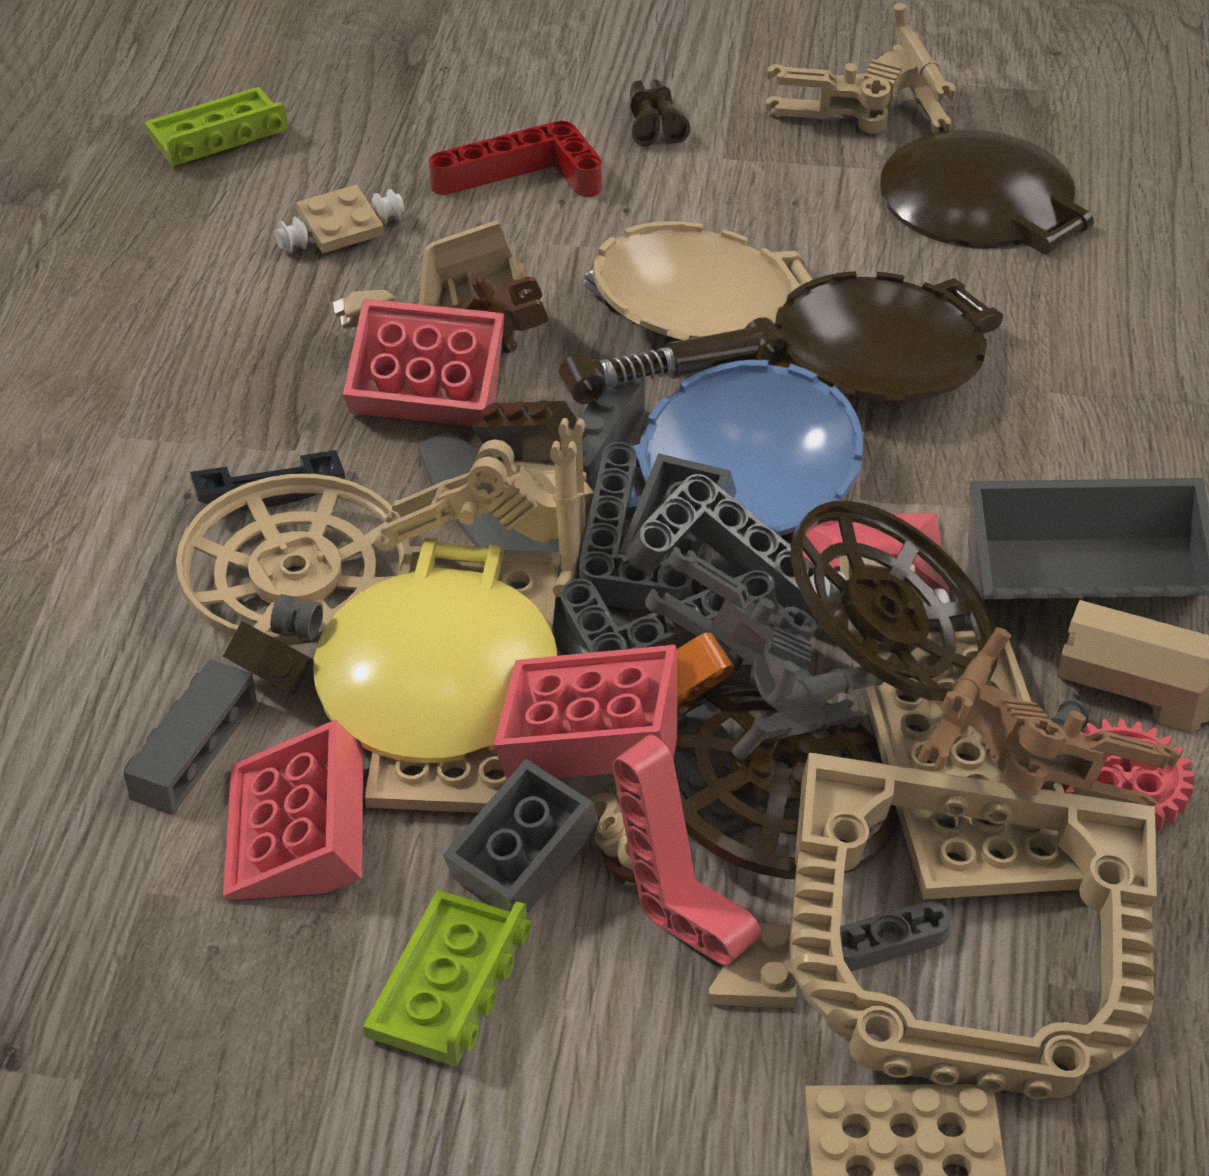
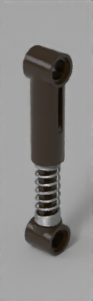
[559,317,789,404]

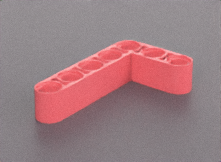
[612,735,762,965]

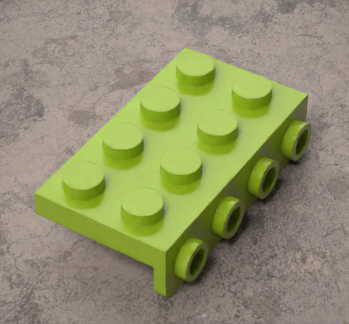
[144,87,288,167]
[363,889,532,1067]

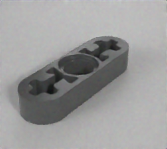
[840,901,952,971]

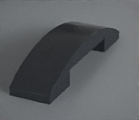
[190,450,345,509]

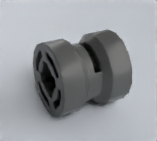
[270,594,323,641]

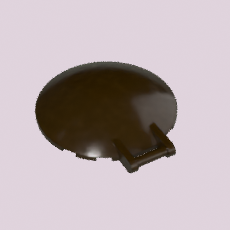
[880,130,1094,254]
[775,271,1003,401]

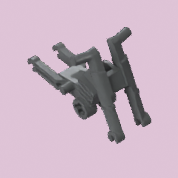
[645,547,884,760]

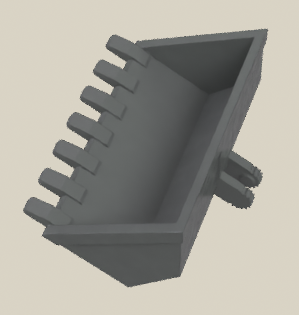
[968,478,1209,599]

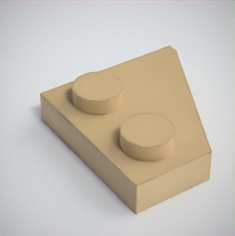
[708,923,797,1008]

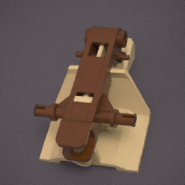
[333,220,548,353]

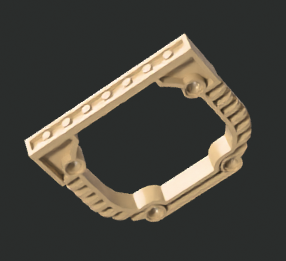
[790,753,1157,1100]

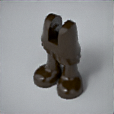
[630,79,691,146]

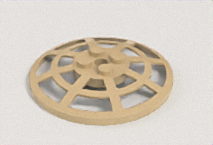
[176,474,410,645]

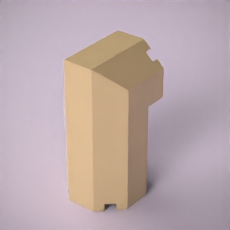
[1058,600,1209,732]

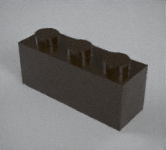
[472,400,587,460]

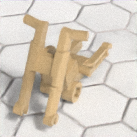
[765,3,956,134]
[374,418,587,598]

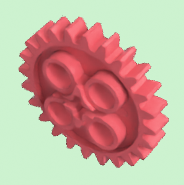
[1062,719,1195,831]

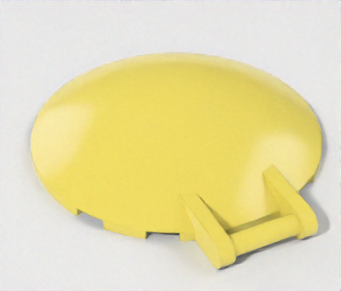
[313,537,557,763]

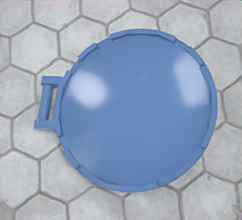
[627,360,863,536]

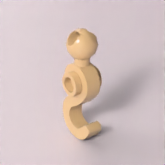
[589,792,633,870]

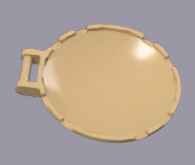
[593,221,813,340]

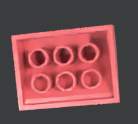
[343,298,504,427]
[494,645,677,780]
[223,720,363,901]

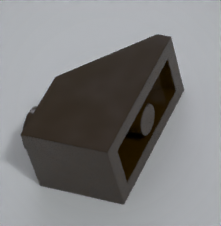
[223,621,313,694]

